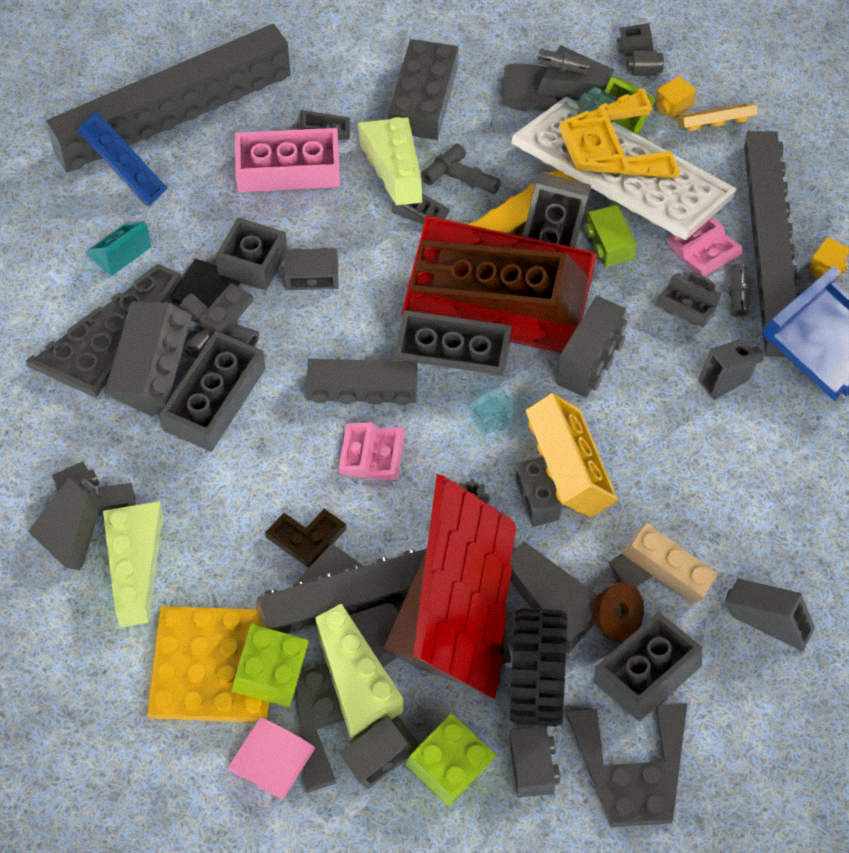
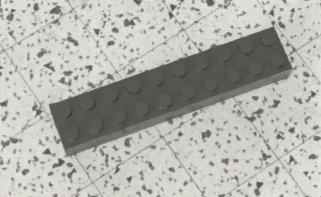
[46,23,291,173]

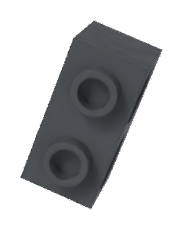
[515,457,561,527]

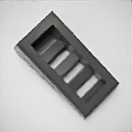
[297,110,350,140]
[392,194,450,224]

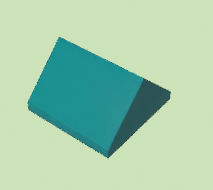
[85,221,152,276]

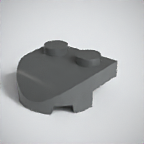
[656,273,721,327]

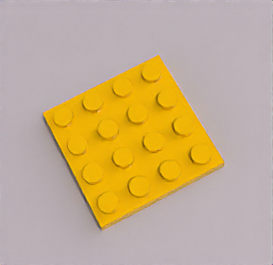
[147,606,270,722]

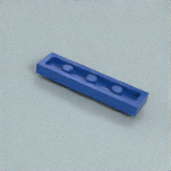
[76,111,168,206]

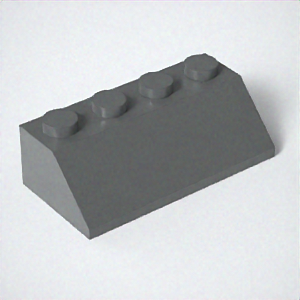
[104,302,192,416]
[394,310,511,375]

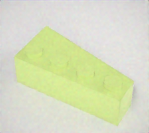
[103,501,164,627]
[315,604,403,740]

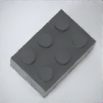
[523,172,591,248]
[557,295,628,398]
[595,612,702,722]

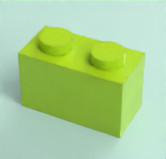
[584,204,637,267]

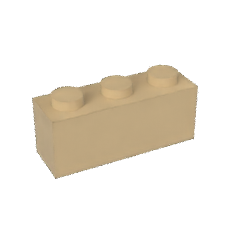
[622,523,718,604]

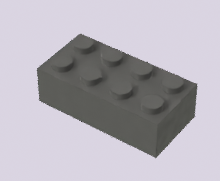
[388,39,459,140]
[160,330,266,452]

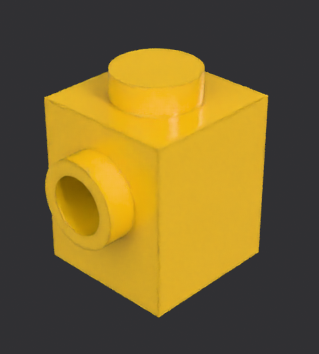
[655,76,696,120]
[808,237,849,280]

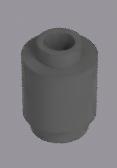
[627,50,664,76]

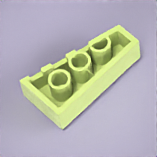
[358,117,422,205]

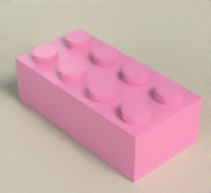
[235,128,340,192]

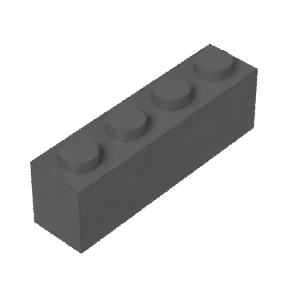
[306,358,418,405]

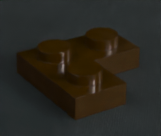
[265,508,346,568]

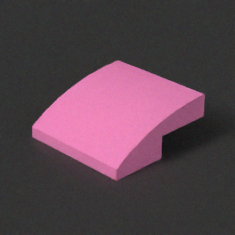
[667,218,742,277]
[338,422,405,480]
[228,717,315,800]

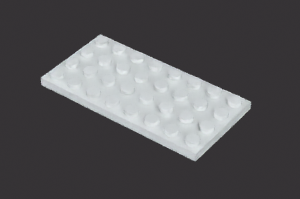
[511,96,737,240]

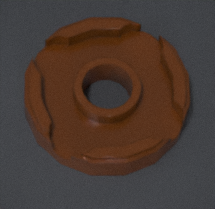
[593,581,644,641]

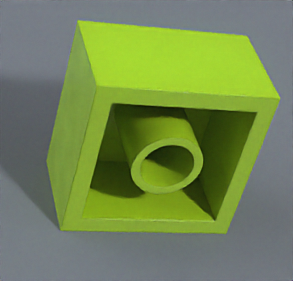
[232,624,309,708]
[405,713,497,807]

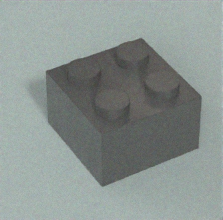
[216,217,287,291]

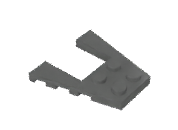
[297,664,420,793]
[566,703,687,827]

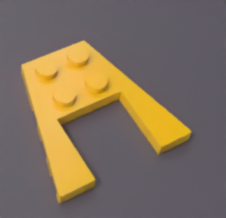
[558,88,681,178]

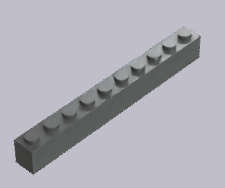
[744,131,800,357]

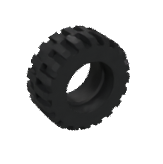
[510,608,567,727]

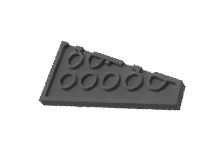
[26,264,182,398]

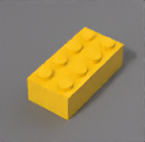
[525,393,618,518]

